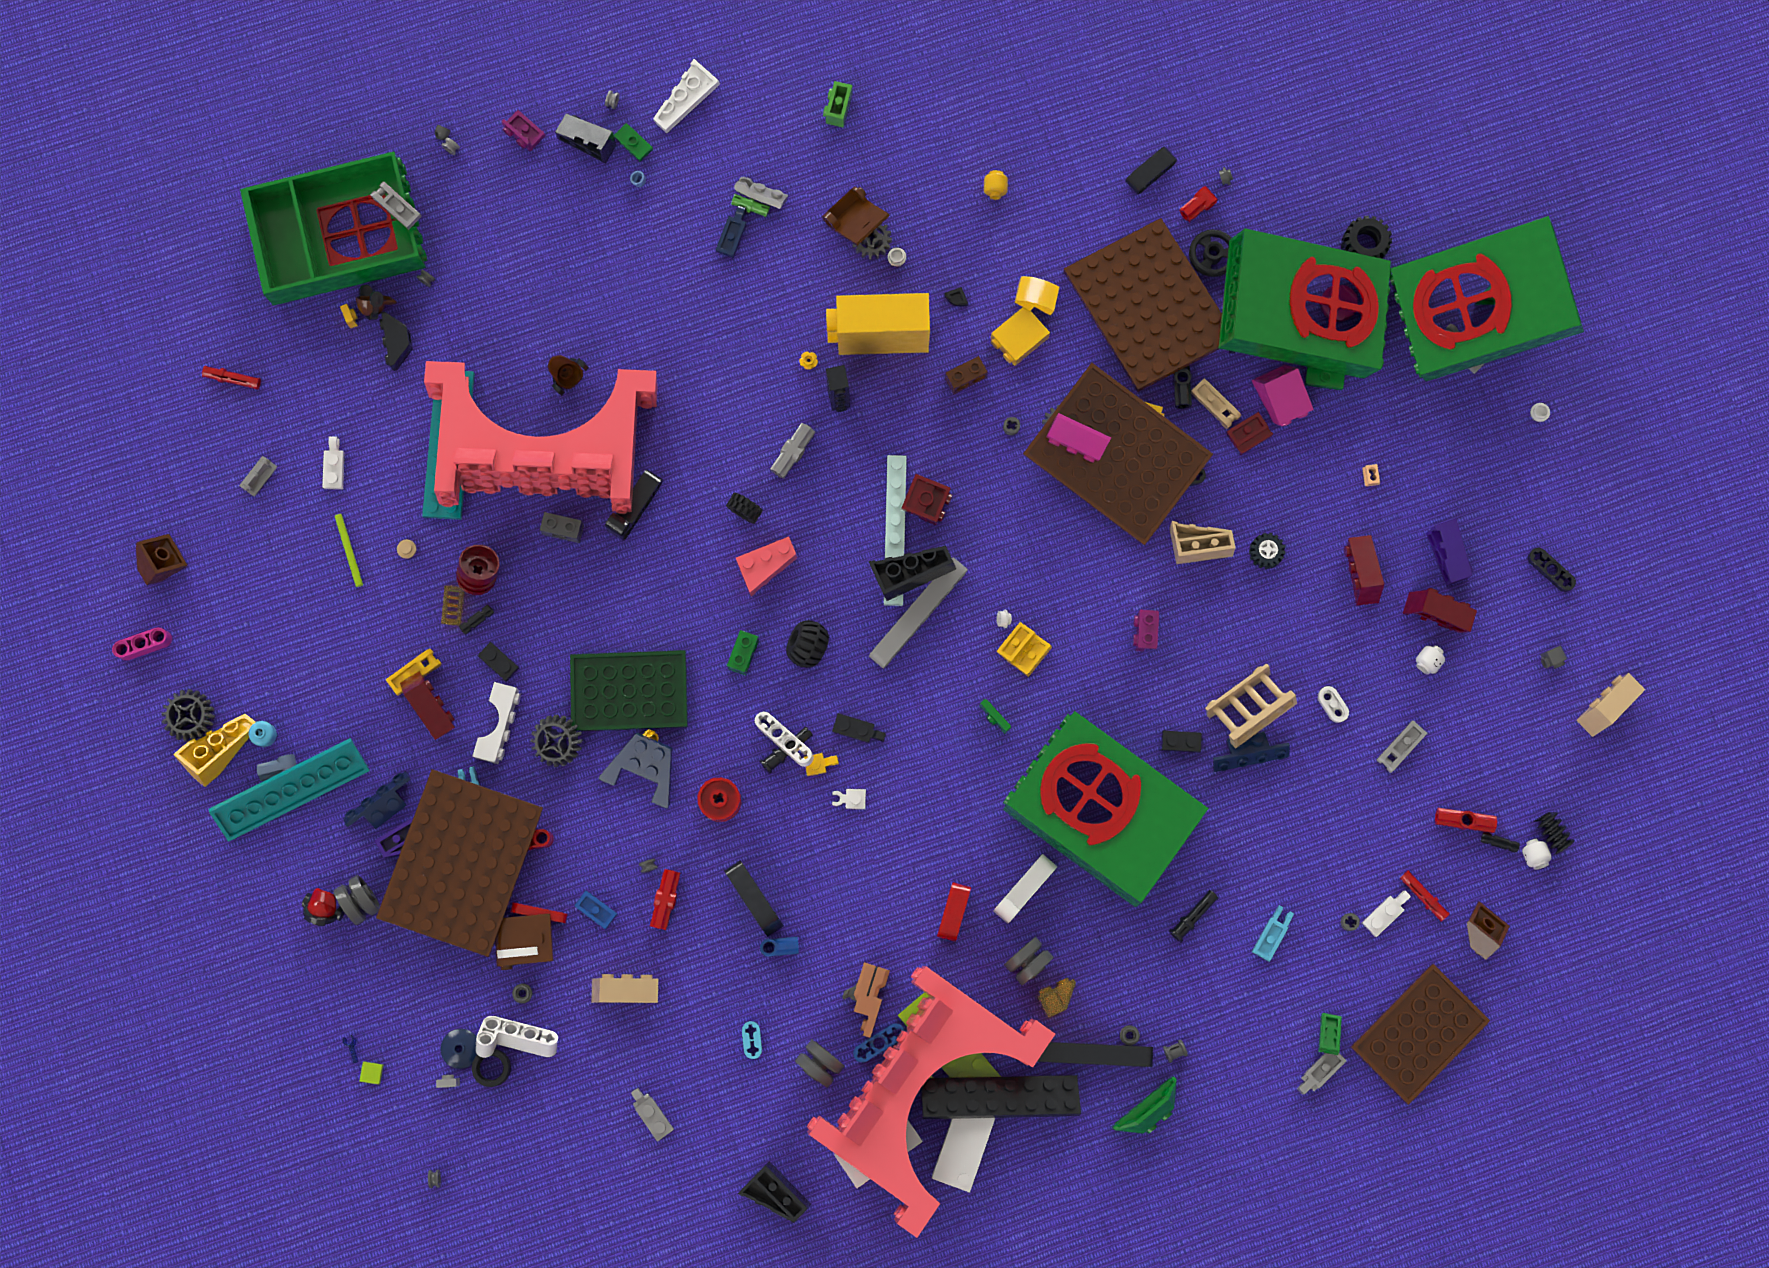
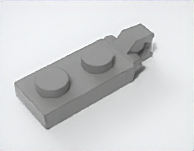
[1297,1053,1346,1095]
[631,1088,674,1142]

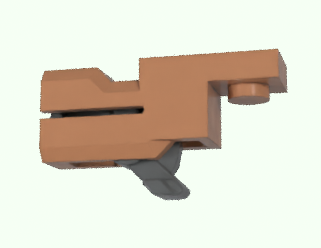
[842,962,890,1038]

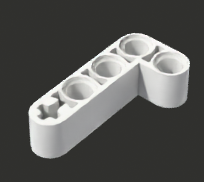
[993,854,1057,924]
[476,1016,558,1058]

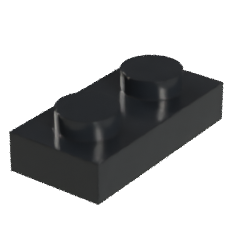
[477,642,519,682]
[1161,730,1202,753]

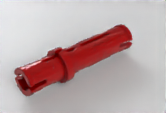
[202,365,261,390]
[1399,870,1450,922]

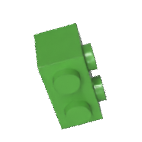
[823,81,853,128]

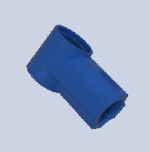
[760,937,799,957]

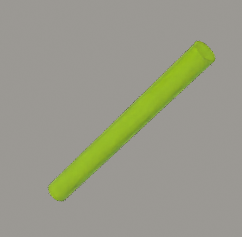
[334,514,363,587]

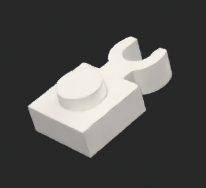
[832,789,866,809]

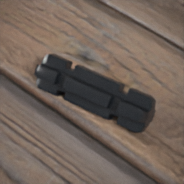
[459,605,494,634]
[1481,832,1520,853]

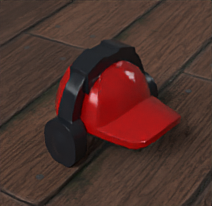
[302,888,345,926]

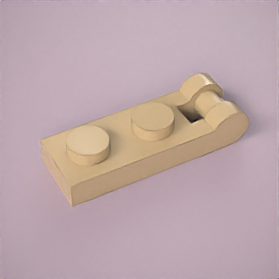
[1191,378,1241,429]

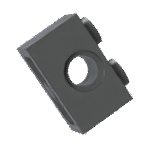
[540,512,584,543]

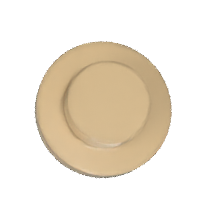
[397,539,417,559]

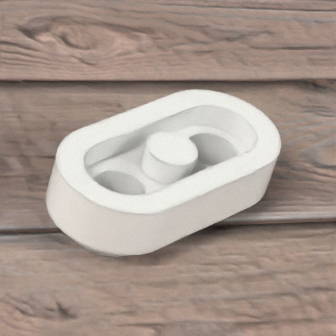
[1318,686,1349,723]

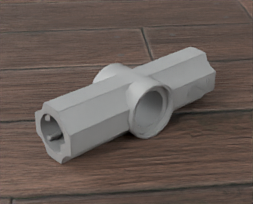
[770,423,815,479]

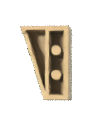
[1576,673,1645,737]
[591,974,658,1003]

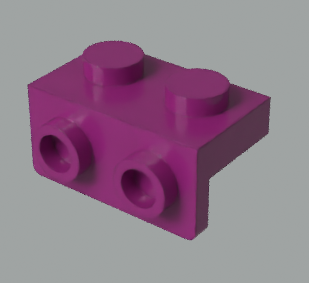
[501,110,546,151]
[1133,610,1159,652]

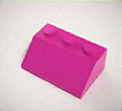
[1046,413,1111,463]

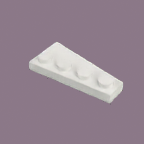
[653,59,720,133]

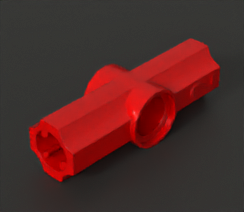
[1435,808,1497,833]
[650,869,681,930]

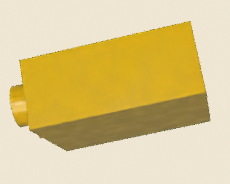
[826,293,930,355]

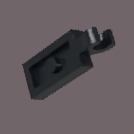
[832,713,886,743]

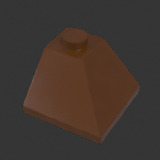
[136,534,187,585]
[1467,901,1510,960]

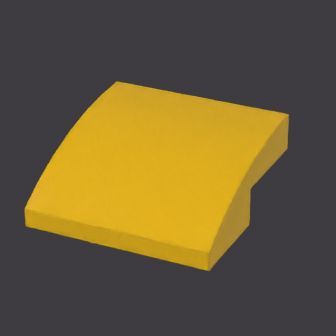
[1015,276,1059,315]
[997,622,1052,677]

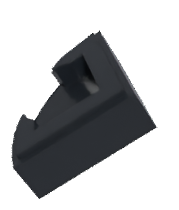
[944,287,968,307]

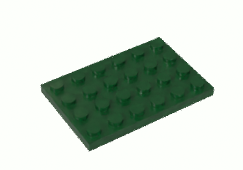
[570,650,688,732]

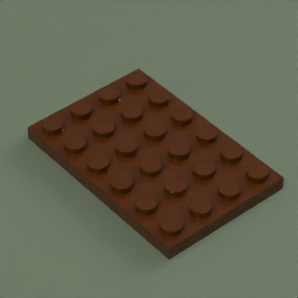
[1350,964,1490,1105]

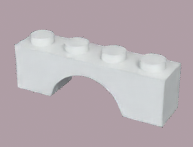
[473,682,521,764]

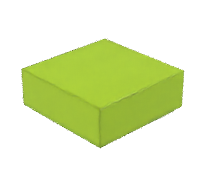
[359,1062,384,1084]

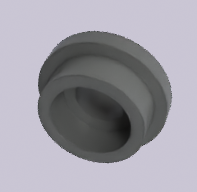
[1219,167,1233,185]
[512,984,532,1003]
[1120,1025,1140,1045]

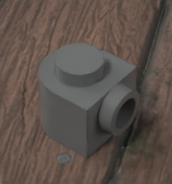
[1540,645,1567,669]

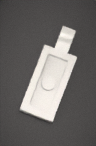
[323,437,345,489]
[1362,891,1411,937]

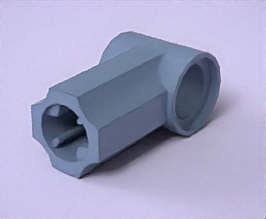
[257,754,297,781]

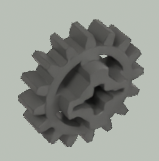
[852,224,892,260]

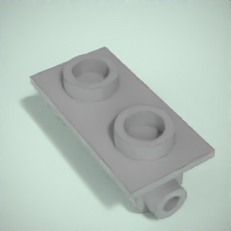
[239,456,277,497]

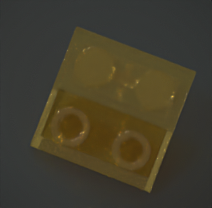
[1036,977,1076,1018]

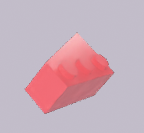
[736,537,797,597]

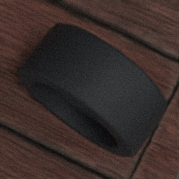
[471,1049,511,1087]

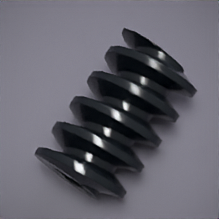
[1533,812,1575,855]

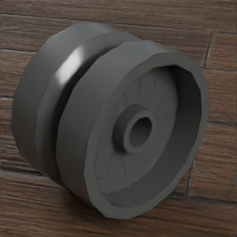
[333,875,380,926]
[1004,936,1054,986]
[795,1039,845,1088]

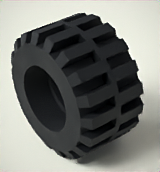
[1341,215,1392,259]

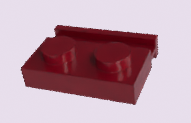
[1226,412,1273,455]

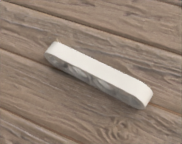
[755,712,814,767]

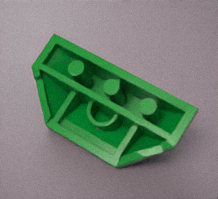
[1111,1076,1177,1134]

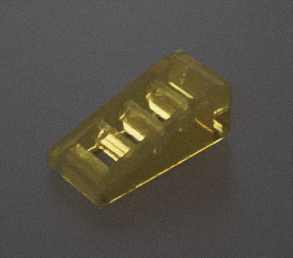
[441,585,465,626]

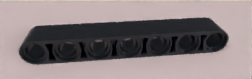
[1016,1042,1153,1067]

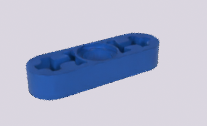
[853,1023,905,1063]

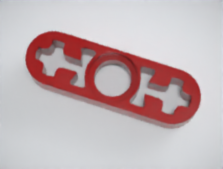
[510,902,568,924]

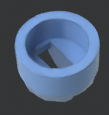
[630,171,646,187]

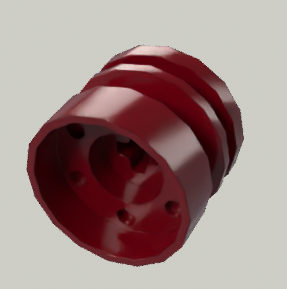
[456,545,500,595]

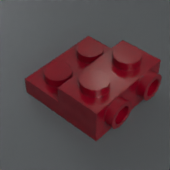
[901,474,952,525]

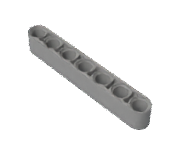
[869,557,968,669]

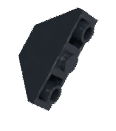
[379,312,413,371]

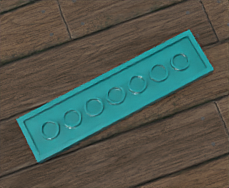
[422,371,475,520]
[209,738,369,842]

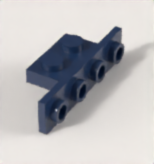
[1213,731,1290,772]
[343,771,410,829]

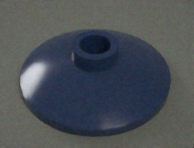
[441,1029,477,1069]

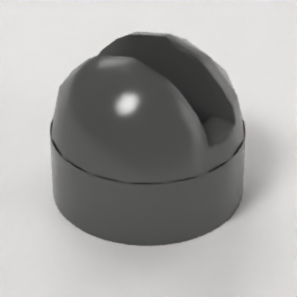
[435,125,451,140]

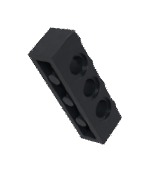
[826,365,850,412]

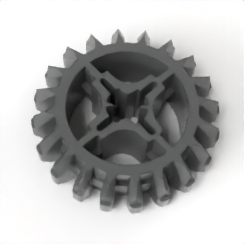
[161,689,215,742]
[530,715,583,767]

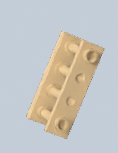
[1205,664,1297,749]

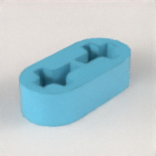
[742,1021,762,1059]

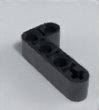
[605,470,663,541]
[724,860,784,937]

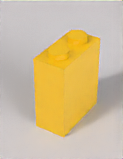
[990,307,1050,366]

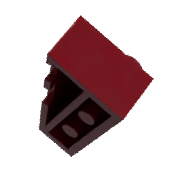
[1344,535,1384,606]
[1403,588,1477,633]
[400,671,455,740]

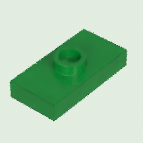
[614,123,653,162]
[1305,367,1345,390]
[979,699,1011,734]
[1318,1013,1342,1055]

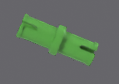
[731,193,770,217]

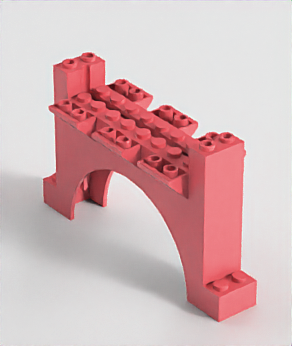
[424,361,658,514]
[807,966,1055,1238]

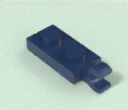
[716,206,746,258]

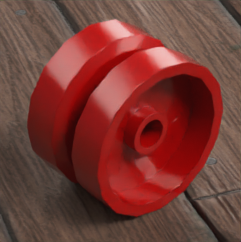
[697,777,742,822]

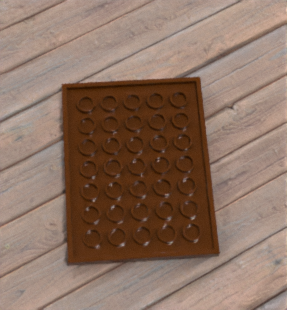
[1064,218,1222,392]
[1023,362,1213,545]
[376,769,543,957]

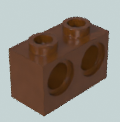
[945,356,988,395]

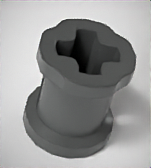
[1163,1039,1188,1063]

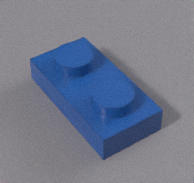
[574,891,617,929]

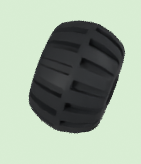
[786,620,829,668]

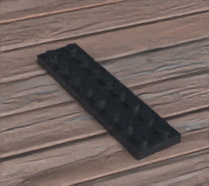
[920,1075,1081,1119]

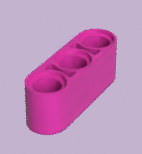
[112,627,172,660]

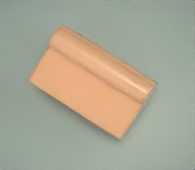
[1362,464,1380,486]

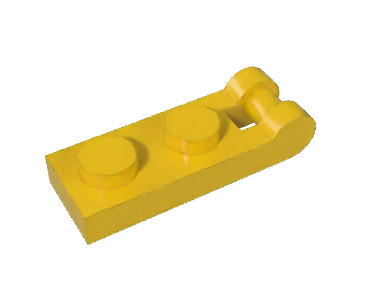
[386,648,442,696]

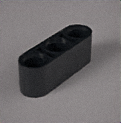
[1125,146,1177,195]

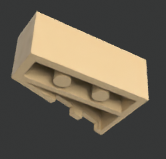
[1170,521,1235,564]

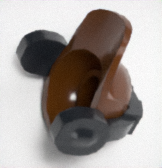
[356,285,397,320]
[548,355,589,396]

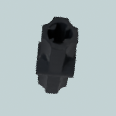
[1172,365,1192,409]

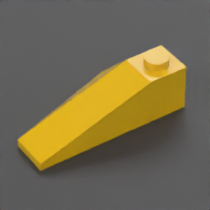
[173,714,256,787]

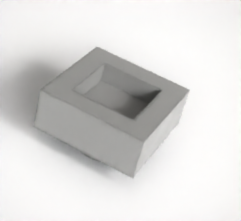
[436,1075,460,1088]

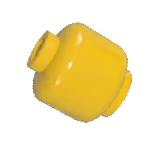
[984,170,1008,200]

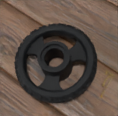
[1189,229,1232,277]

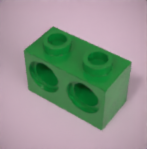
[727,630,759,676]

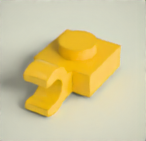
[804,753,839,776]

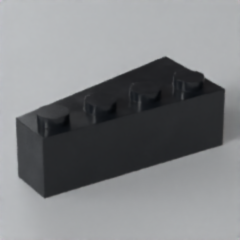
[868,546,956,601]

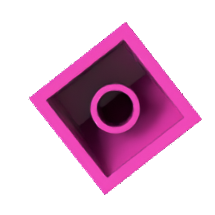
[1252,365,1314,426]

